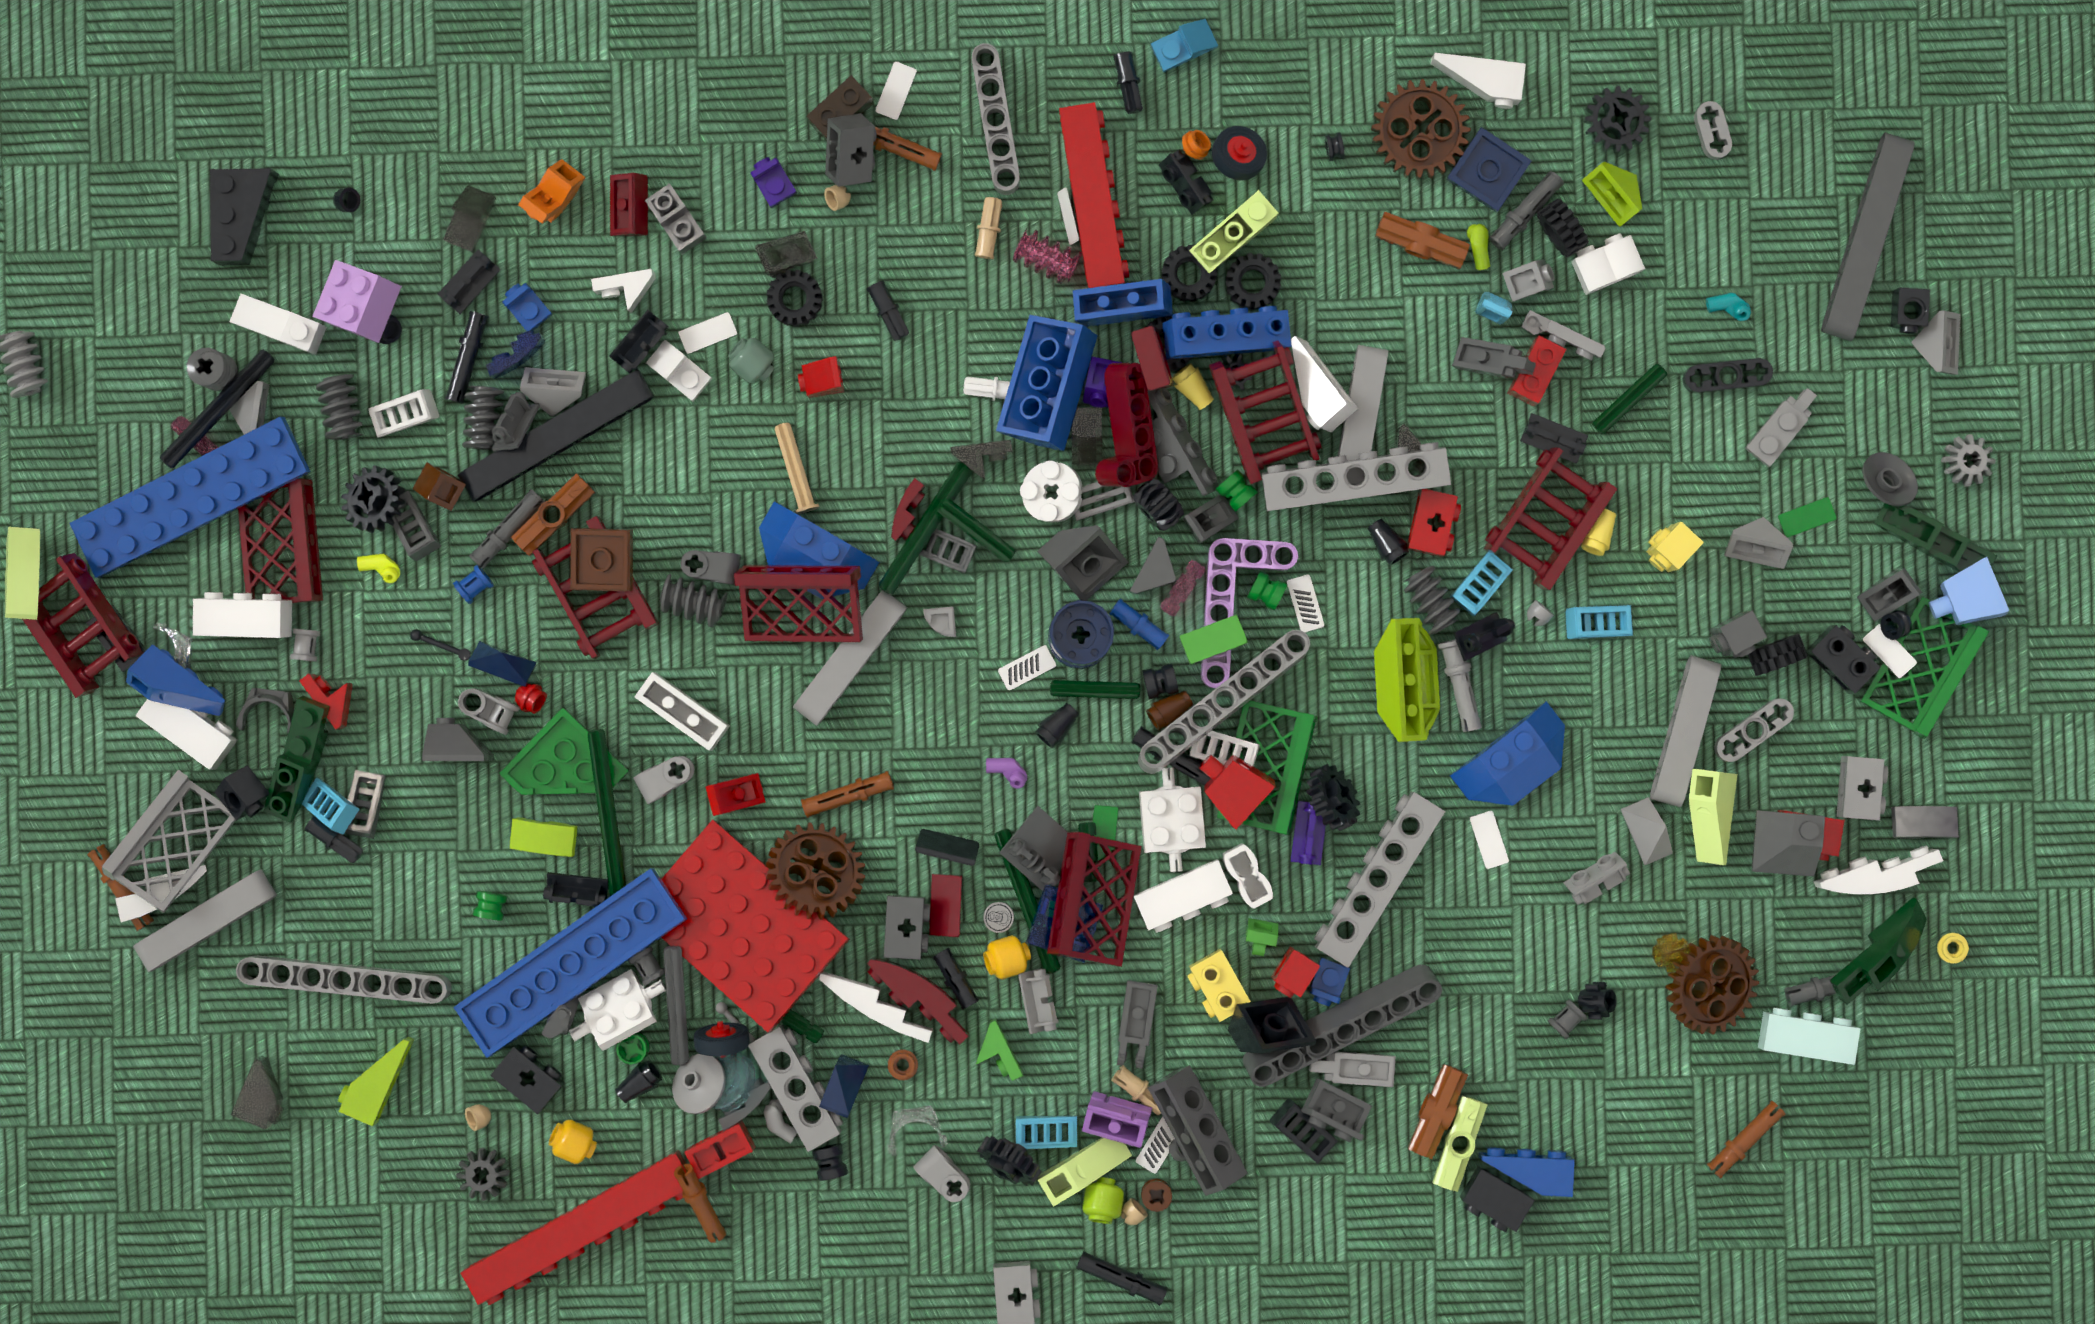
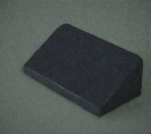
[915,829,980,866]

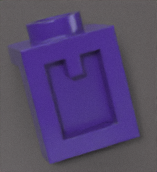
[750,157,797,208]
[1083,356,1122,408]

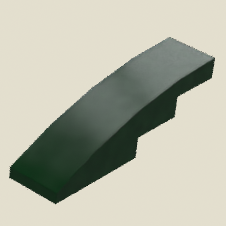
[1874,503,1998,572]

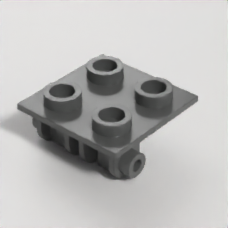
[999,806,1068,890]

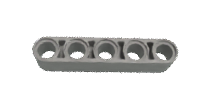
[972,43,1020,195]
[1333,345,1388,484]
[793,590,908,726]
[1650,655,1721,807]
[133,869,277,973]

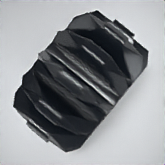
[1133,479,1184,531]

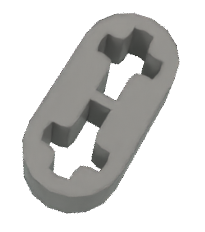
[1694,101,1732,160]

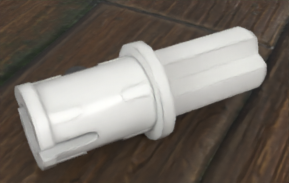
[963,377,1010,401]

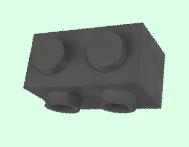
[1709,610,1767,658]

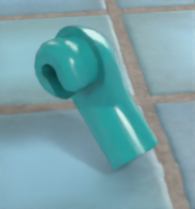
[1706,293,1751,321]

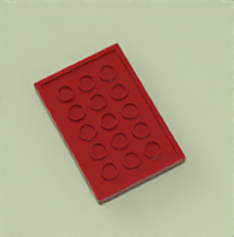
[661,819,850,1033]

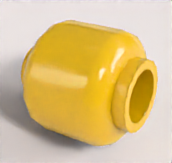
[983,935,1031,980]
[549,1119,597,1164]

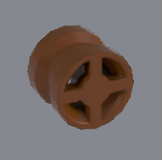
[1141,1178,1172,1212]

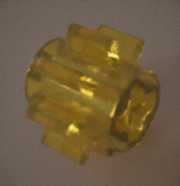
[1652,933,1690,973]

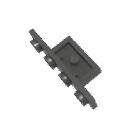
[1148,388,1219,496]

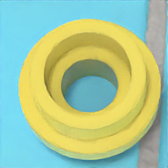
[1937,933,1969,964]

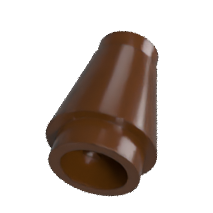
[1146,690,1193,731]

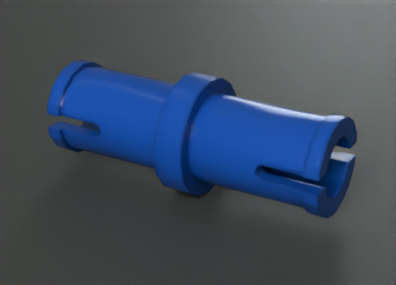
[1109,598,1169,650]

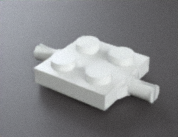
[1139,767,1206,872]
[569,969,666,1051]

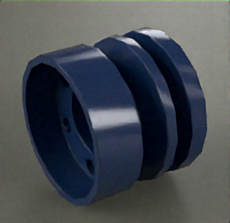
[1048,600,1114,669]

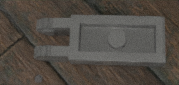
[1117,980,1158,1069]

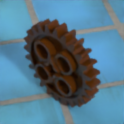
[1371,79,1471,180]
[765,822,866,920]
[1665,935,1759,1035]

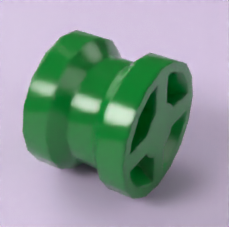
[473,891,507,921]

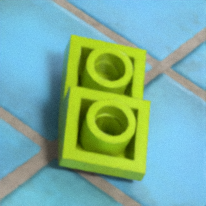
[510,817,578,857]

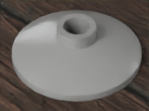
[672,1054,726,1114]

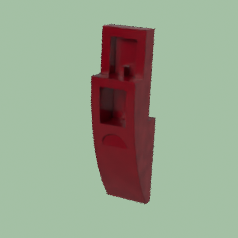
[867,957,969,1045]

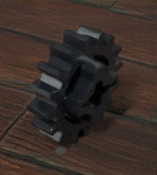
[1583,86,1651,154]
[341,465,406,533]
[1306,764,1360,831]
[977,1136,1042,1186]

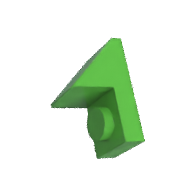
[976,1018,1023,1081]

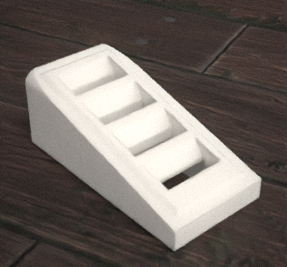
[368,389,439,438]
[1190,731,1260,767]

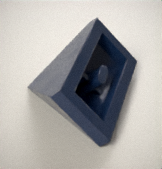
[468,641,537,687]
[819,1054,869,1118]

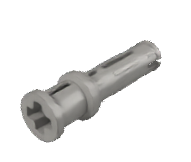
[1438,639,1482,732]

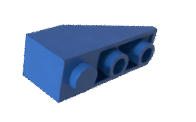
[126,644,225,716]
[1478,1147,1574,1197]

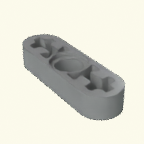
[1714,699,1794,762]

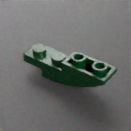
[263,696,330,823]
[1830,897,1927,1005]

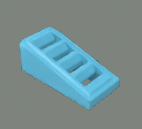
[1475,292,1513,325]
[1450,552,1513,616]
[1565,605,1633,639]
[302,778,360,834]
[1016,1116,1077,1149]

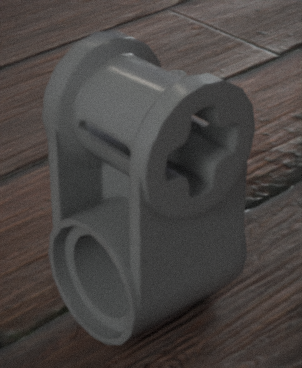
[681,550,741,585]

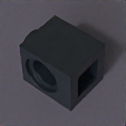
[1890,287,1930,334]
[214,765,270,821]

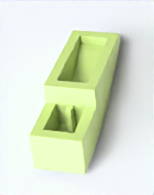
[5,527,40,620]

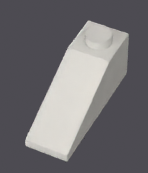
[1431,53,1526,109]
[230,294,327,355]
[1291,336,1358,432]

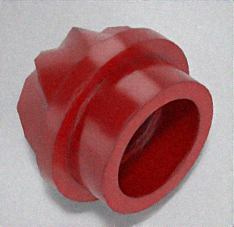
[515,683,547,714]

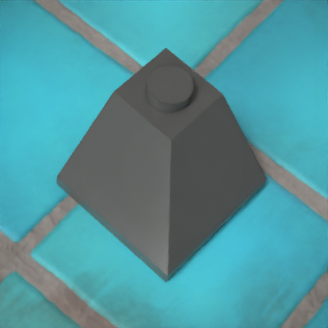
[1037,525,1128,601]
[422,718,494,761]
[1751,810,1825,877]

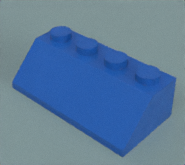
[996,315,1098,451]

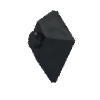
[1228,997,1316,1054]

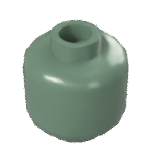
[728,338,774,383]

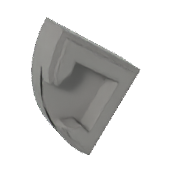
[923,607,956,637]

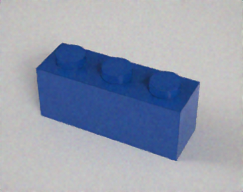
[1073,279,1173,327]

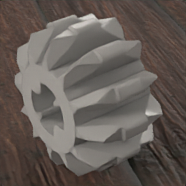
[1941,434,1996,487]

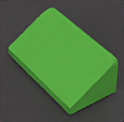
[1179,614,1248,665]

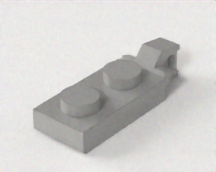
[1521,310,1606,361]
[1745,388,1817,467]
[1309,1051,1396,1087]

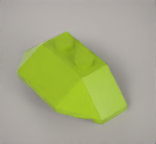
[1374,618,1440,742]

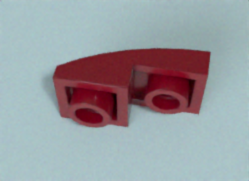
[891,478,925,542]

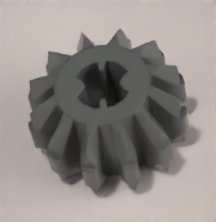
[456,1147,510,1201]

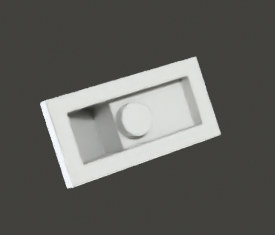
[591,269,656,313]
[646,340,712,402]

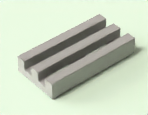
[1075,482,1135,521]

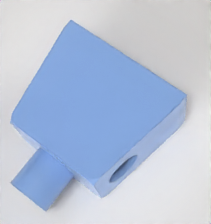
[1929,557,2009,625]

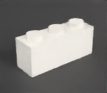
[193,592,292,638]
[635,672,730,751]
[135,699,238,770]
[1134,859,1233,933]

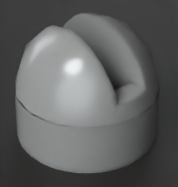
[1527,600,1554,626]

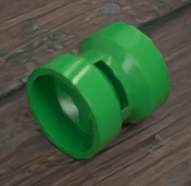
[1216,469,1258,512]
[1247,571,1288,611]
[616,1032,650,1065]

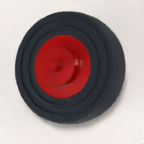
[1212,126,1267,181]
[694,1021,750,1058]

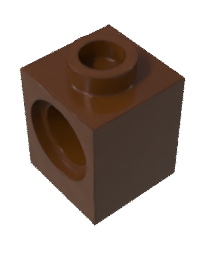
[413,462,466,511]

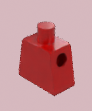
[1199,754,1275,829]

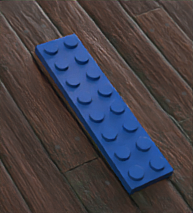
[69,416,311,578]
[453,868,687,1058]

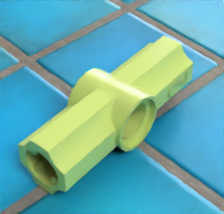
[1432,1095,1487,1192]

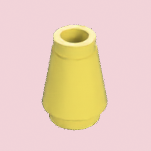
[1172,363,1214,410]
[1581,509,1617,556]

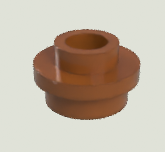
[888,1049,918,1080]

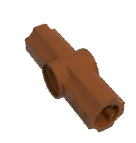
[1375,212,1470,270]
[511,473,596,556]
[1407,1064,1468,1159]

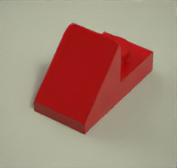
[299,673,353,730]
[705,773,766,816]

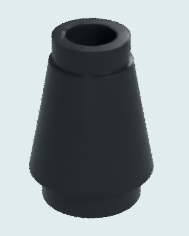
[1368,519,1409,566]
[1035,703,1079,748]
[615,1061,662,1103]

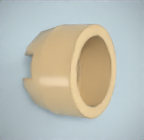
[825,185,851,211]
[465,1104,491,1131]
[1121,1198,1148,1226]

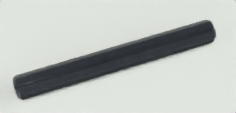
[160,349,275,469]

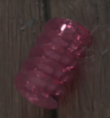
[1013,228,1082,284]

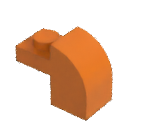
[518,159,586,224]

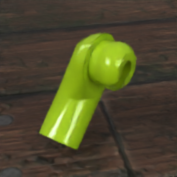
[1467,224,1491,270]

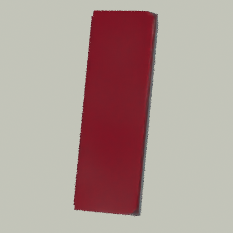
[610,173,648,236]
[1131,326,1174,391]
[929,874,962,937]

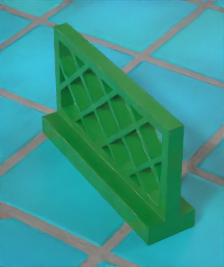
[1860,597,1989,739]
[1217,701,1317,835]

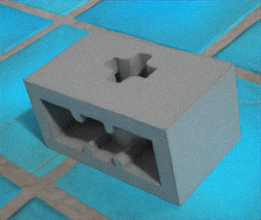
[1836,756,1888,821]
[993,1261,1041,1324]

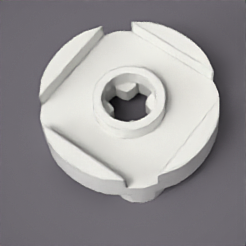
[1020,461,1083,523]

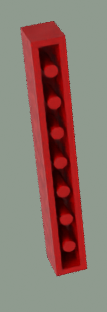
[460,1150,687,1305]

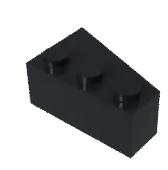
[210,168,279,266]

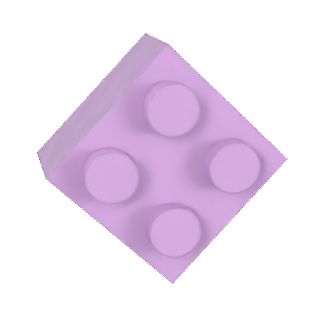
[312,260,402,343]

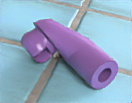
[986,758,1027,789]

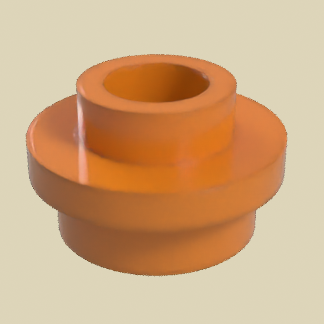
[1182,130,1211,160]

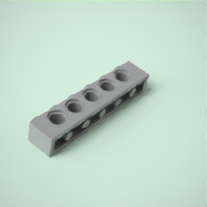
[1261,442,1451,511]
[1314,791,1445,968]

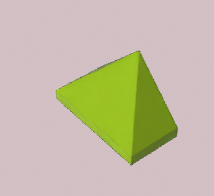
[1582,161,1642,227]

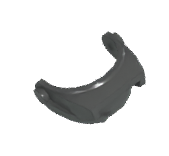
[236,688,294,734]
[542,994,581,1039]

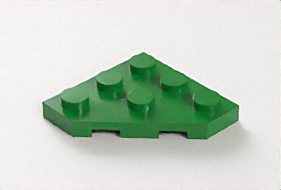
[499,707,630,795]

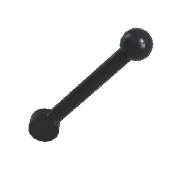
[410,629,471,661]

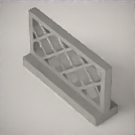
[102,770,236,913]

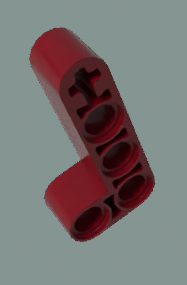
[1095,363,1158,487]

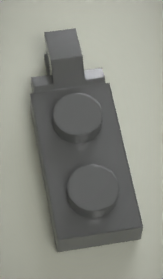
[1452,337,1536,378]

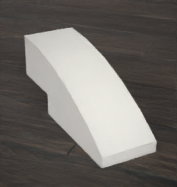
[115,865,207,923]

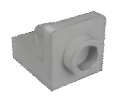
[1503,259,1555,302]

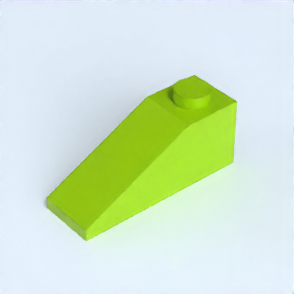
[338,1037,414,1126]

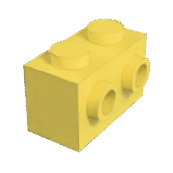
[1646,522,1704,572]
[1187,948,1251,1022]

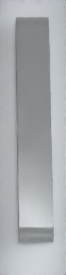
[1138,630,1310,774]
[236,955,452,1004]

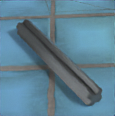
[663,946,689,1065]

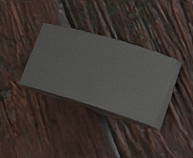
[718,1077,771,1131]

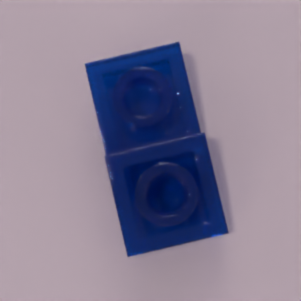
[486,330,545,379]

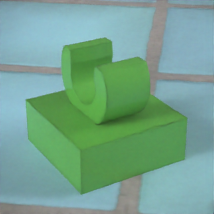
[1246,918,1278,956]

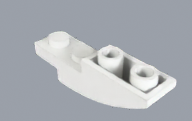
[1813,846,1943,894]

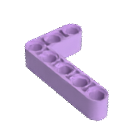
[1201,538,1298,688]

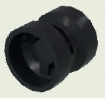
[1142,663,1179,699]
[812,1143,848,1181]

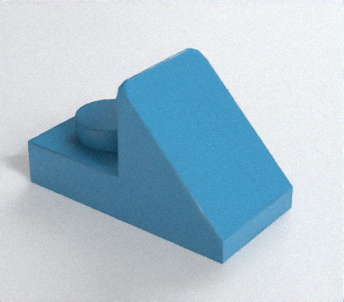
[1150,19,1218,73]

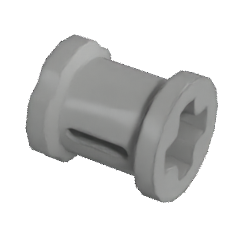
[290,628,321,662]

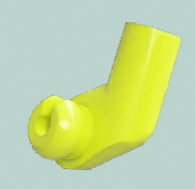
[357,554,400,583]

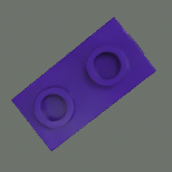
[1290,801,1326,865]

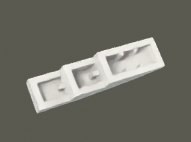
[819,972,933,1043]

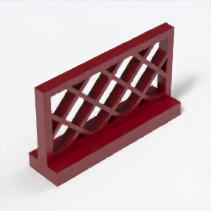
[238,478,323,604]
[734,565,863,642]
[1047,832,1142,967]

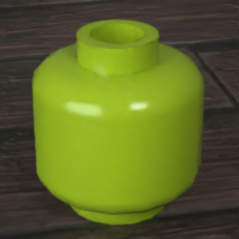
[1082,1177,1124,1224]

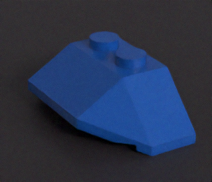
[759,502,880,599]
[1450,701,1565,806]

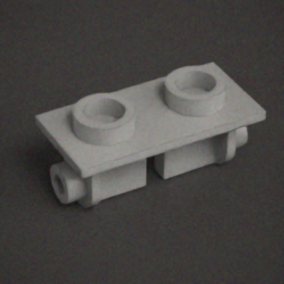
[1563,852,1630,905]
[1018,968,1059,1034]

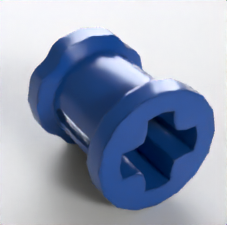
[453,564,494,604]

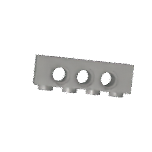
[748,1025,843,1152]

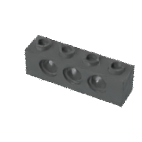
[1148,1065,1248,1196]

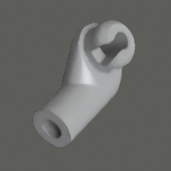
[763,1099,797,1144]

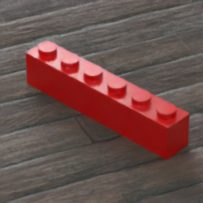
[1059,102,1130,288]

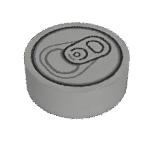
[983,902,1014,933]

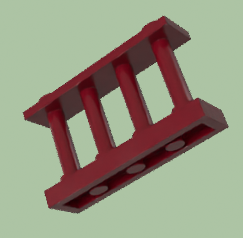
[1209,340,1322,484]
[1484,447,1618,590]
[532,516,659,659]
[22,553,143,698]

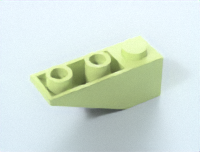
[1189,190,1279,274]
[1689,769,1738,865]
[1038,1137,1132,1207]

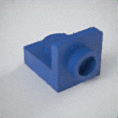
[502,283,553,333]
[1308,957,1350,1007]

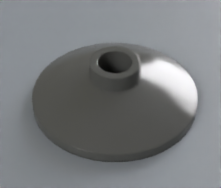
[1862,452,1918,506]

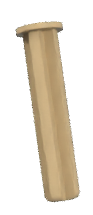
[775,423,819,514]

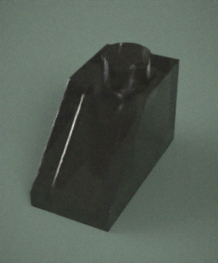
[231,1056,284,1129]

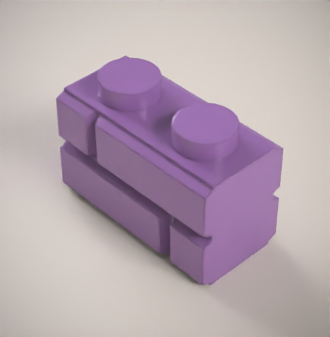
[1082,1091,1152,1148]

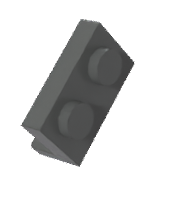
[1301,1079,1372,1143]

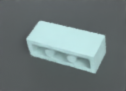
[1758,1007,1861,1065]

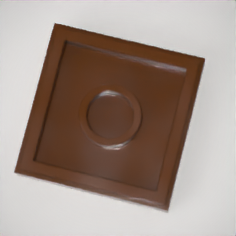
[570,528,633,591]

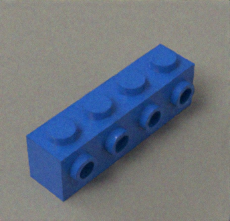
[1162,306,1292,359]

